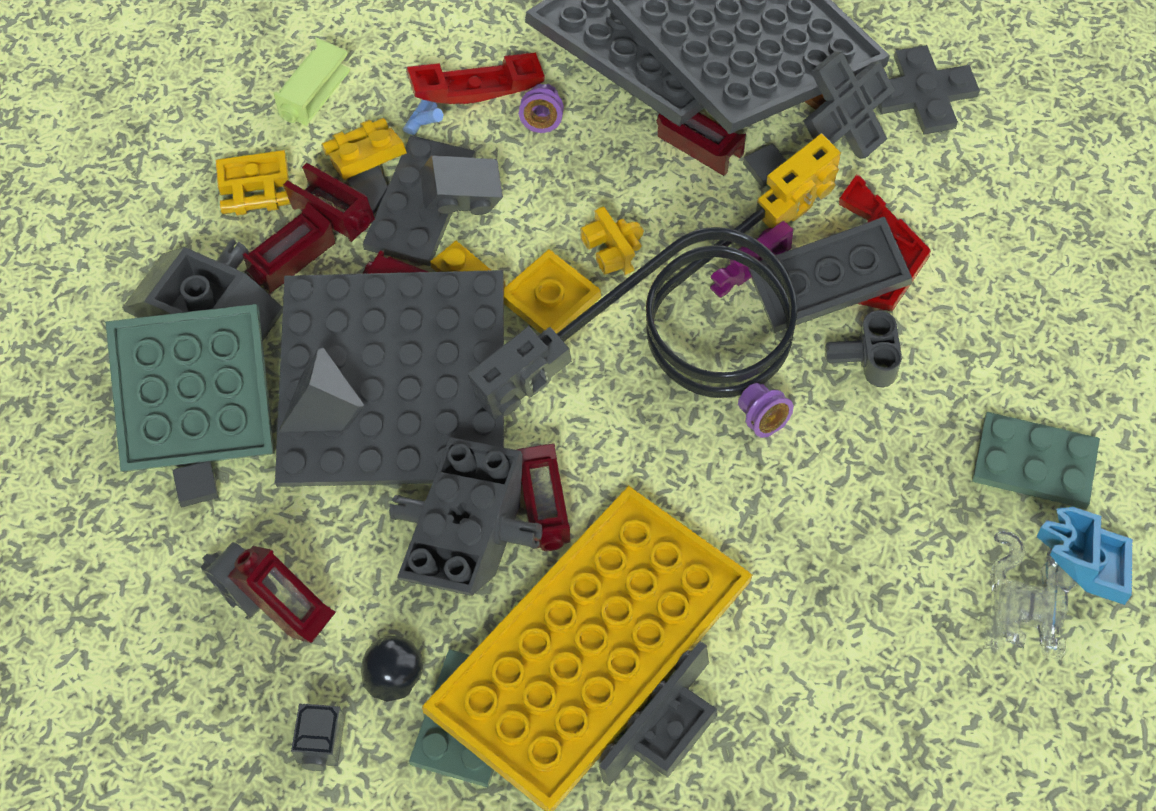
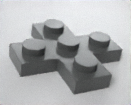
[878,45,980,135]
[803,51,895,159]

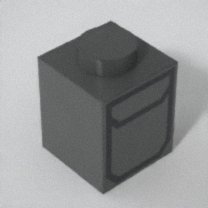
[291,703,345,771]

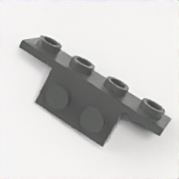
[599,641,717,786]

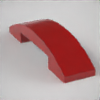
[406,52,545,104]

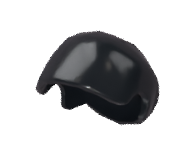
[361,636,423,702]

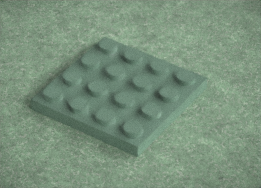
[105,304,275,472]

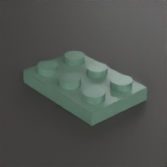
[972,412,1100,509]
[409,649,494,788]

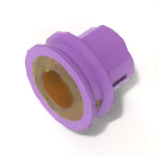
[518,84,564,133]
[738,383,794,438]

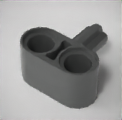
[825,310,902,387]
[201,542,277,620]

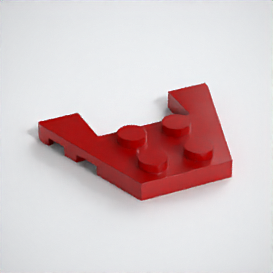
[839,174,931,312]

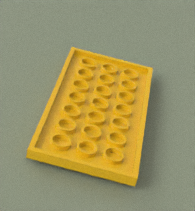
[422,486,753,811]

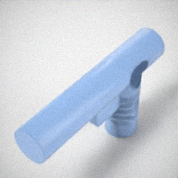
[403,100,443,136]

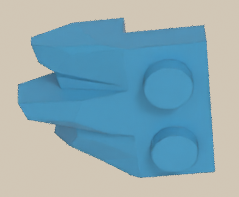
[1037,507,1133,605]

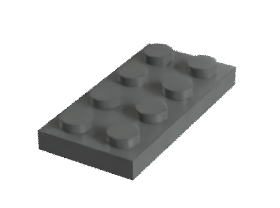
[363,135,476,266]
[748,217,912,333]

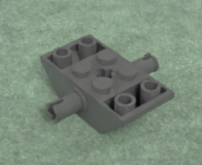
[122,240,283,342]
[389,437,542,596]

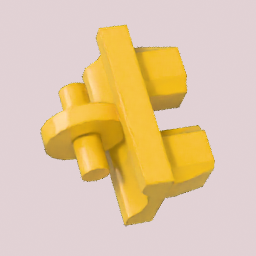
[580,206,644,275]

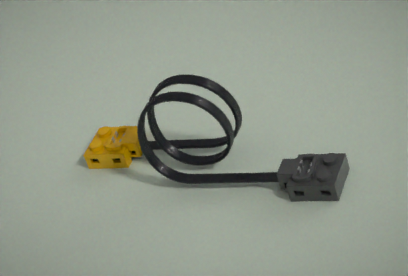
[468,133,841,420]

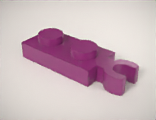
[710,221,793,298]

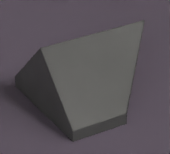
[278,348,364,433]

